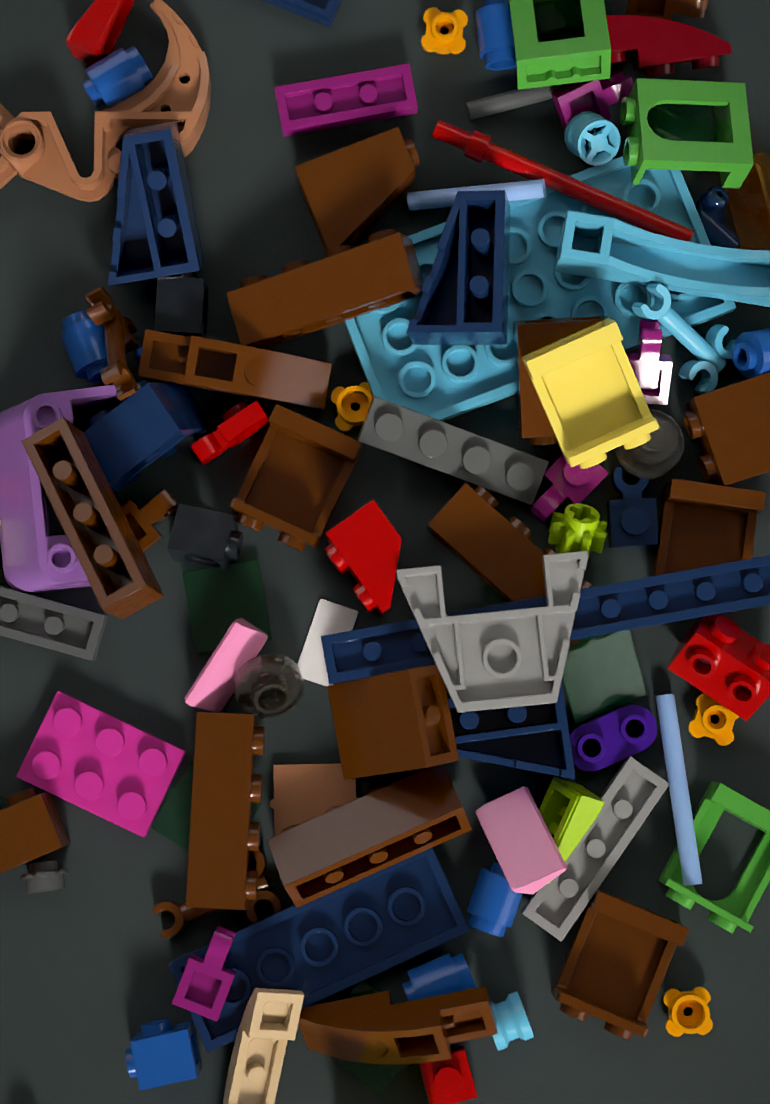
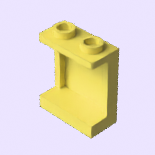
[521,318,660,469]

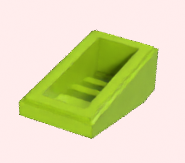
[539,776,605,884]

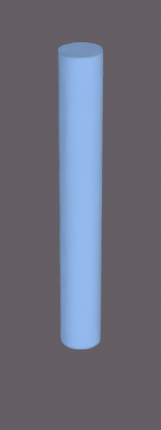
[407,179,546,211]

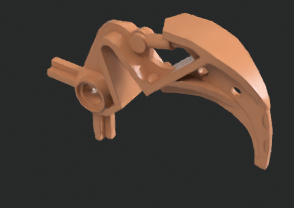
[0,0,211,202]

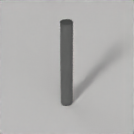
[465,80,601,121]

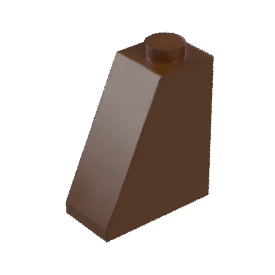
[295,127,420,252]

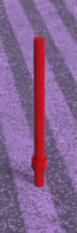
[432,120,694,242]

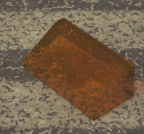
[725,152,770,250]

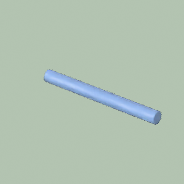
[656,694,703,886]

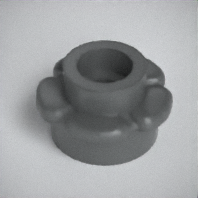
[21,860,69,894]

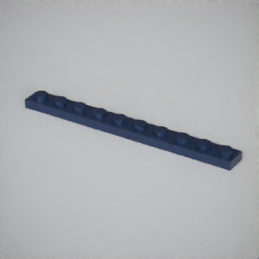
[321,555,770,684]

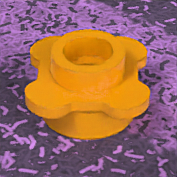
[421,7,468,54]
[331,382,373,432]
[688,693,739,746]
[663,986,713,1037]

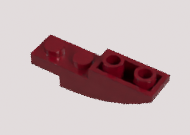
[583,15,732,77]

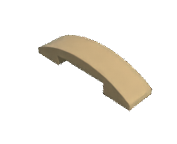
[223,988,304,1104]

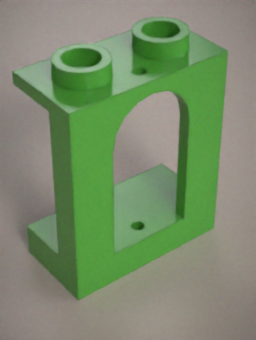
[509,0,611,90]
[620,78,754,188]
[658,781,770,934]

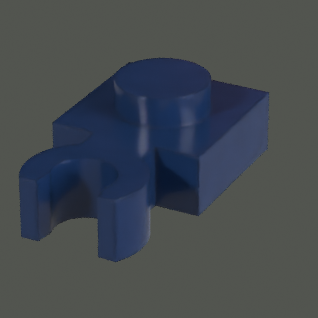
[607,466,658,548]

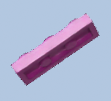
[274,63,418,137]

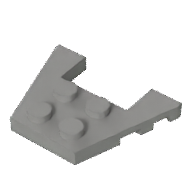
[397,551,588,713]

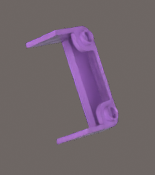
[0,385,125,594]

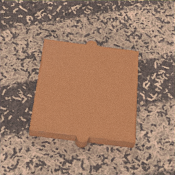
[269,763,359,836]

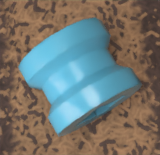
[564,111,620,166]
[491,991,534,1051]

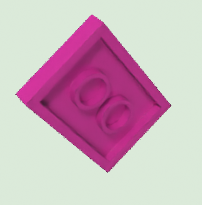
[16,691,187,838]

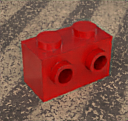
[667,614,770,721]

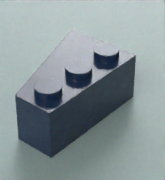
[108,121,204,286]
[406,190,511,345]
[84,380,214,494]
[448,683,576,779]

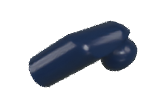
[696,186,741,248]

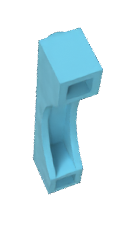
[555,210,770,307]

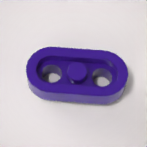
[569,705,657,771]

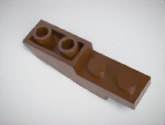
[138,329,332,410]
[298,986,498,1065]

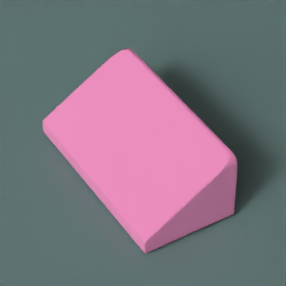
[184,618,268,713]
[475,786,568,894]

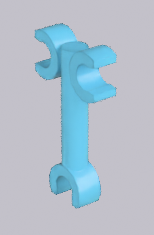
[631,283,736,394]

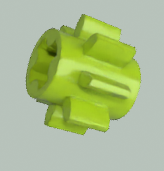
[548,503,607,558]

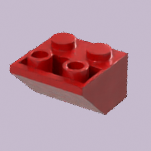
[325,499,402,618]

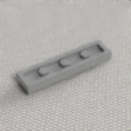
[521,756,670,942]

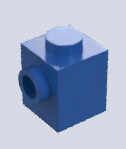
[125,1019,202,1091]

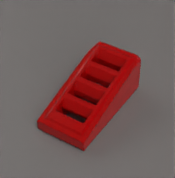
[65,0,135,64]

